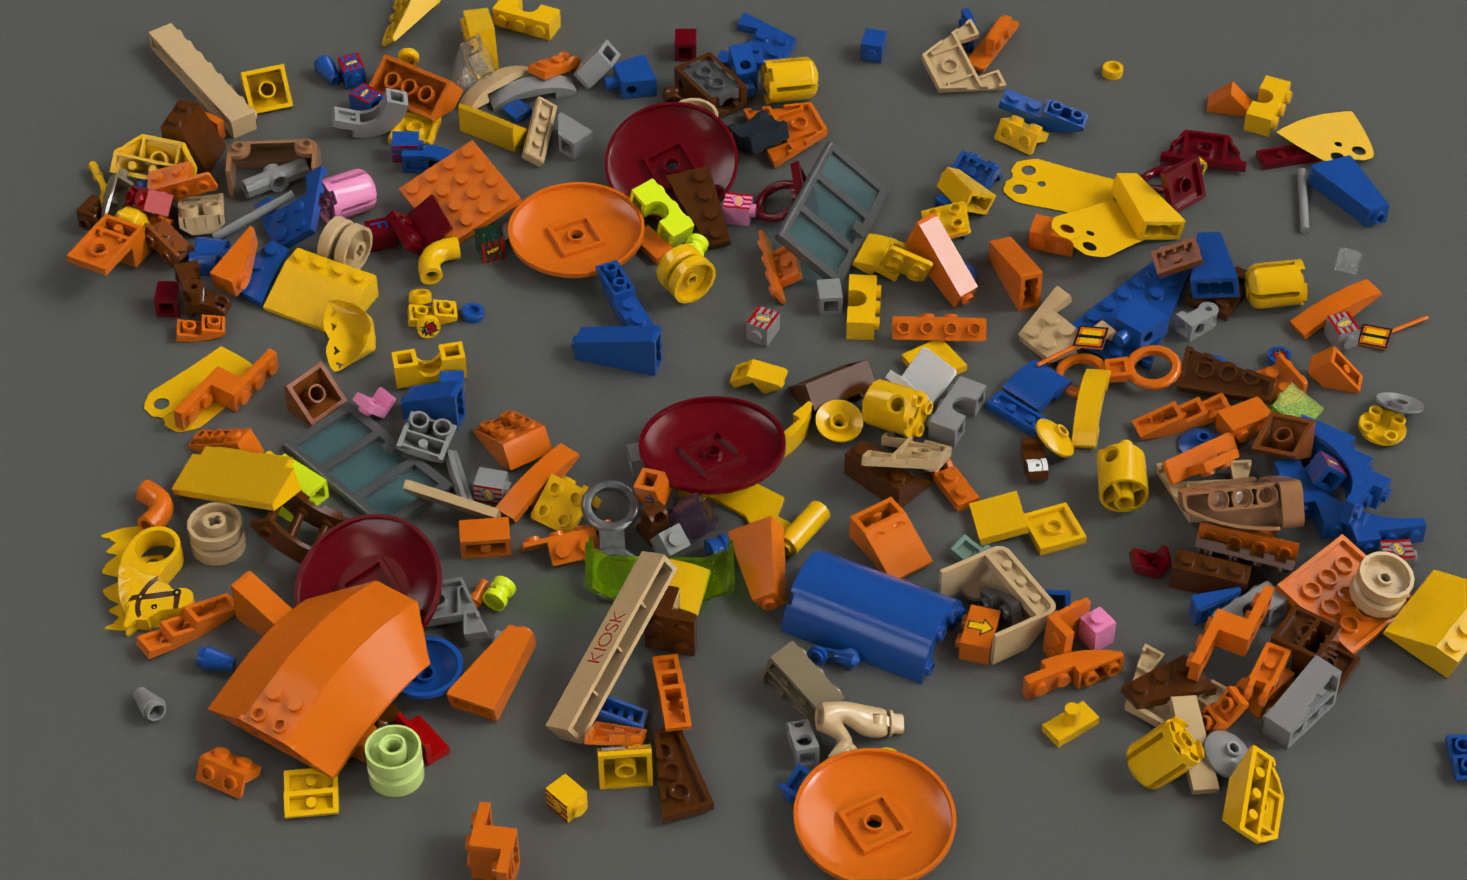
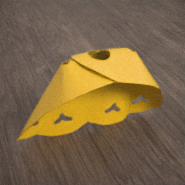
[323,300,376,372]

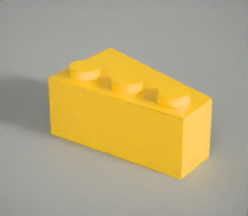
[460,8,499,72]

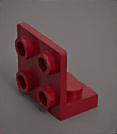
[387,194,453,256]

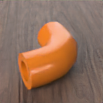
[135,480,174,530]

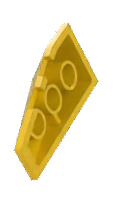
[381,0,441,47]

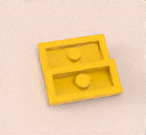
[852,233,900,282]
[669,559,711,617]
[284,768,339,819]

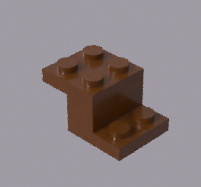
[645,586,697,656]
[1270,604,1361,697]

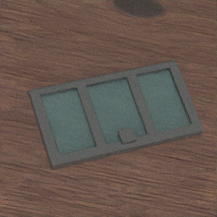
[775,141,890,284]
[283,402,453,521]

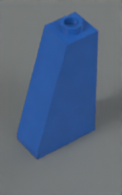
[1308,155,1389,227]
[1190,232,1240,299]
[571,326,663,376]

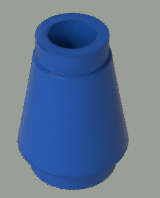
[314,55,341,86]
[196,645,236,672]

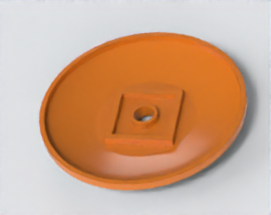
[508,182,645,278]
[793,748,957,880]

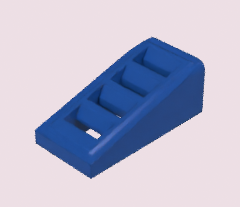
[1189,587,1242,625]
[593,696,649,729]

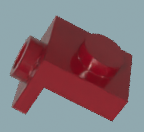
[1129,545,1172,579]

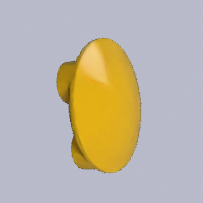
[1358,405,1407,446]

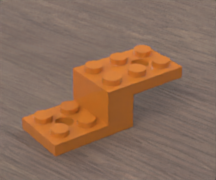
[66,212,174,276]

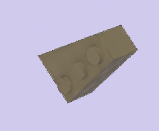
[759,640,845,724]

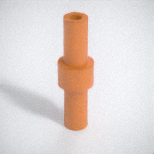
[470,579,489,609]

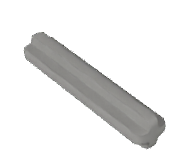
[445,449,473,500]

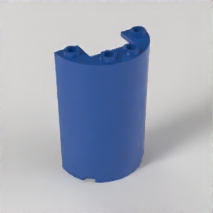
[781,550,966,684]

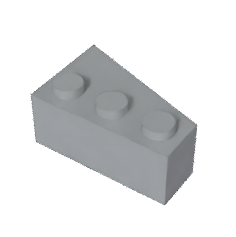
[1262,655,1342,749]

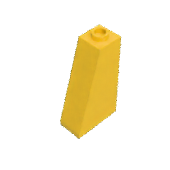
[1111,173,1186,240]

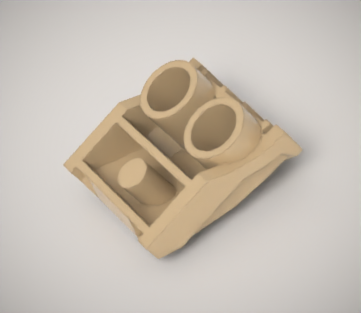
[178,193,225,235]

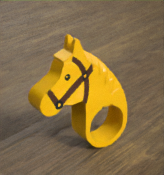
[118,526,195,637]

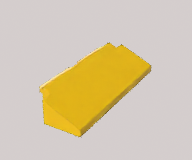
[171,446,301,511]

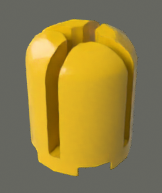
[760,56,819,104]
[1245,259,1308,309]
[1126,716,1205,790]

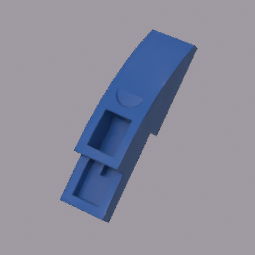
[998,88,1089,132]
[596,260,654,326]

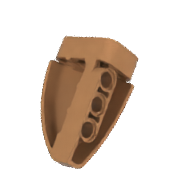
[1178,475,1305,531]

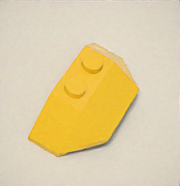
[109,134,197,180]
[1222,745,1284,844]

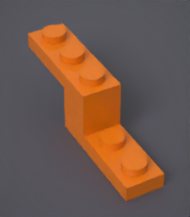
[174,348,279,430]
[1186,585,1275,682]

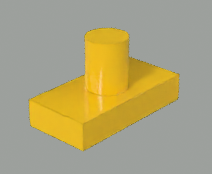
[1042,701,1100,748]

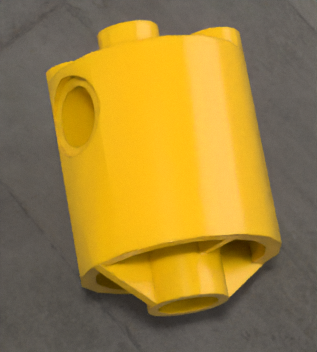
[862,379,933,437]
[1096,440,1149,512]

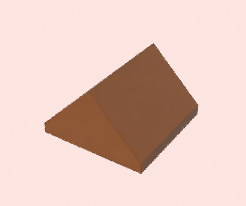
[284,361,348,427]
[1251,412,1316,460]

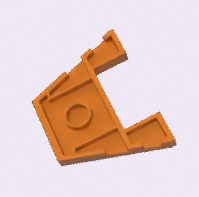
[743,102,828,168]

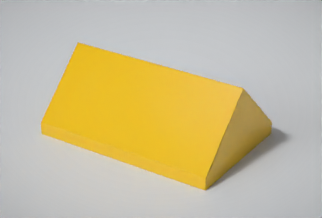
[458,103,528,153]

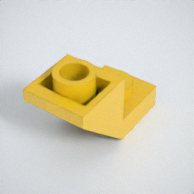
[729,359,788,394]

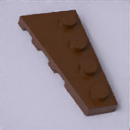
[666,165,731,250]
[1176,345,1276,405]
[1194,536,1297,573]
[654,728,714,824]

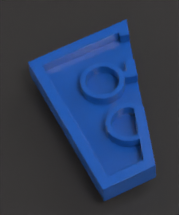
[239,240,290,308]

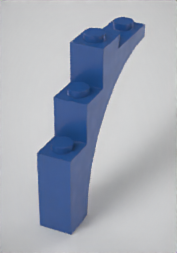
[1300,414,1392,525]
[1272,459,1427,555]

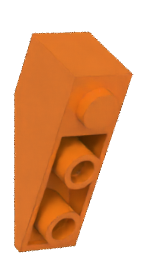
[187,428,264,453]

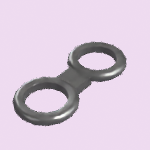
[581,479,640,602]

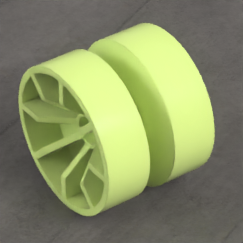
[365,725,425,797]

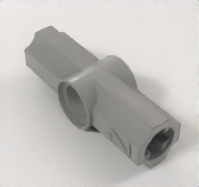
[241,157,310,199]

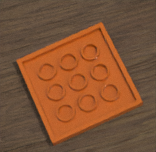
[398,140,522,244]
[1275,534,1412,654]

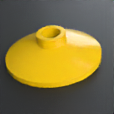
[815,400,864,443]
[1035,418,1074,458]

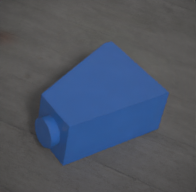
[400,380,466,431]

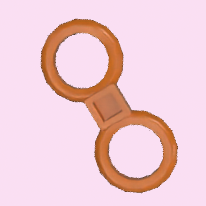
[1054,345,1182,398]

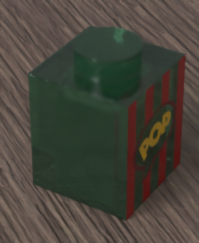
[474,224,505,264]

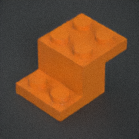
[465,802,520,880]

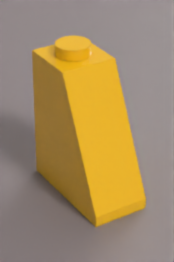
[937,167,997,215]

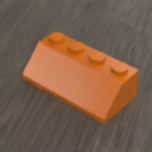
[369,54,464,121]

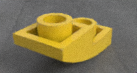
[407,299,458,327]

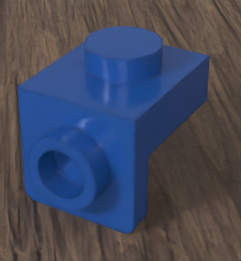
[777,763,811,804]

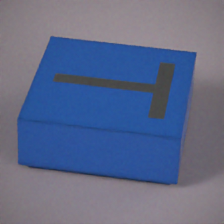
[502,100,532,124]

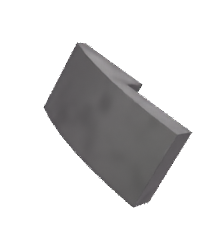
[978,586,1023,626]

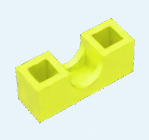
[629,179,694,248]

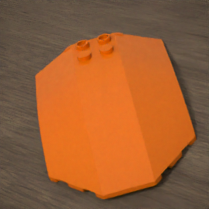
[208,580,431,780]

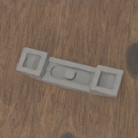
[488,75,577,112]

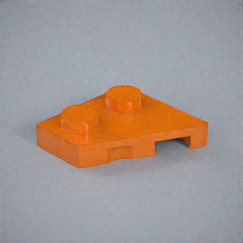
[584,721,647,746]

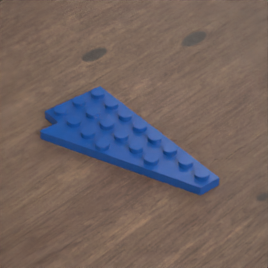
[1072,240,1192,371]

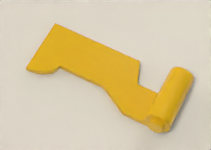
[676,484,830,557]

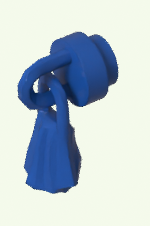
[807,645,860,670]

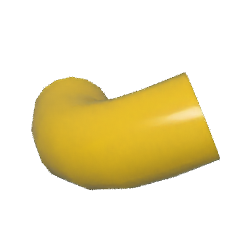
[418,236,461,285]

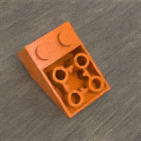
[472,410,552,471]
[849,497,933,579]

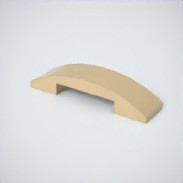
[459,65,534,109]

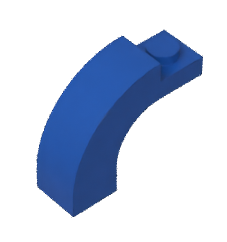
[402,144,453,173]

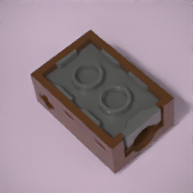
[674,52,747,118]

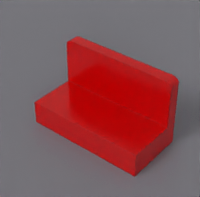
[396,712,450,766]

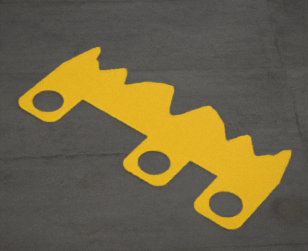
[101,526,165,631]

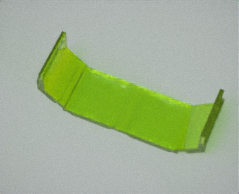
[585,536,735,601]

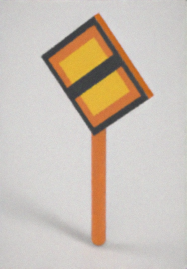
[1358,315,1429,350]
[1036,325,1109,367]

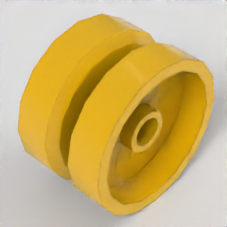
[656,244,716,304]

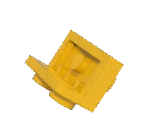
[994,115,1049,155]

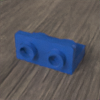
[951,150,1003,190]

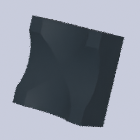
[727,110,790,154]

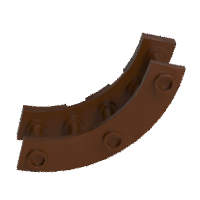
[249,490,350,563]

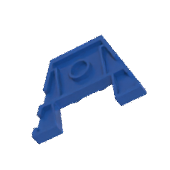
[717,13,796,70]
[254,166,327,249]

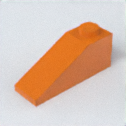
[210,226,258,297]

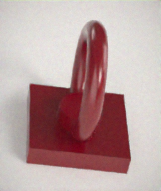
[1141,155,1206,212]
[755,161,818,222]

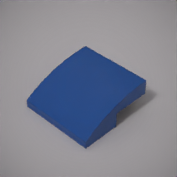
[1002,359,1072,414]

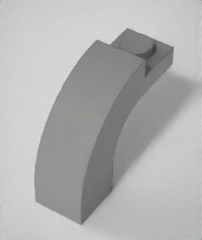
[332,88,408,138]

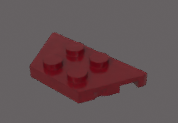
[1160,130,1247,172]

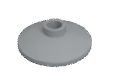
[1376,392,1424,416]
[1203,731,1248,778]

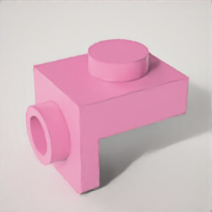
[352,387,396,419]

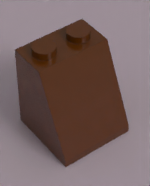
[161,99,226,174]

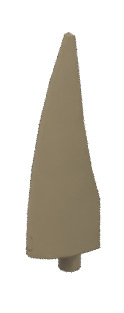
[100,169,134,219]

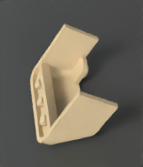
[938,546,1056,664]

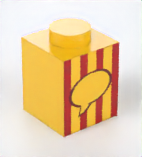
[545,774,588,823]

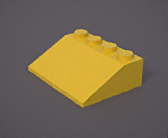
[263,248,379,333]
[1383,570,1467,679]

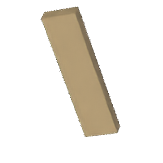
[521,96,557,167]
[403,479,502,519]
[1169,695,1220,795]

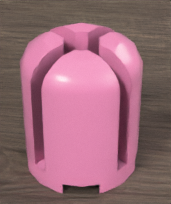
[318,169,377,223]

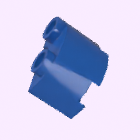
[188,237,232,277]

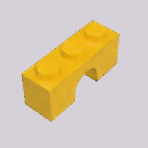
[492,0,561,41]
[1244,75,1293,137]
[846,274,881,340]
[391,341,467,389]

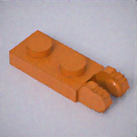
[528,51,581,80]
[929,458,980,512]
[1243,641,1292,707]

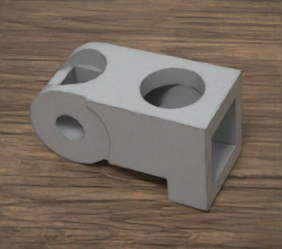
[1173,302,1219,342]
[786,719,820,768]

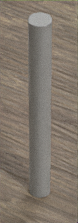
[1297,168,1310,234]
[212,190,296,239]

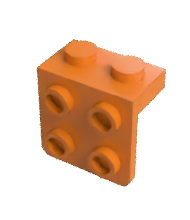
[1042,597,1091,658]

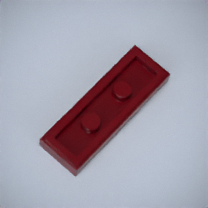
[1255,144,1323,170]

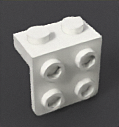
[885,347,957,406]

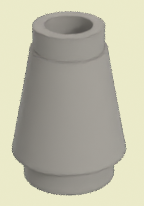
[133,687,166,721]

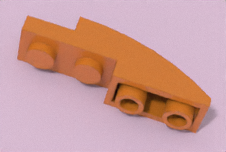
[1022,650,1124,700]

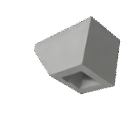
[573,39,621,90]
[558,112,593,161]

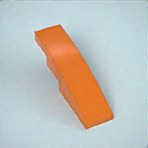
[1290,279,1382,340]
[1132,392,1231,440]
[495,443,580,523]
[136,593,236,659]
[652,654,692,732]

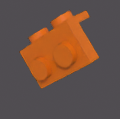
[196,747,262,799]

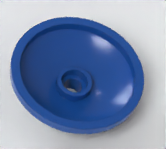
[400,636,464,699]

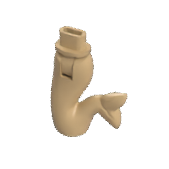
[815,701,904,758]

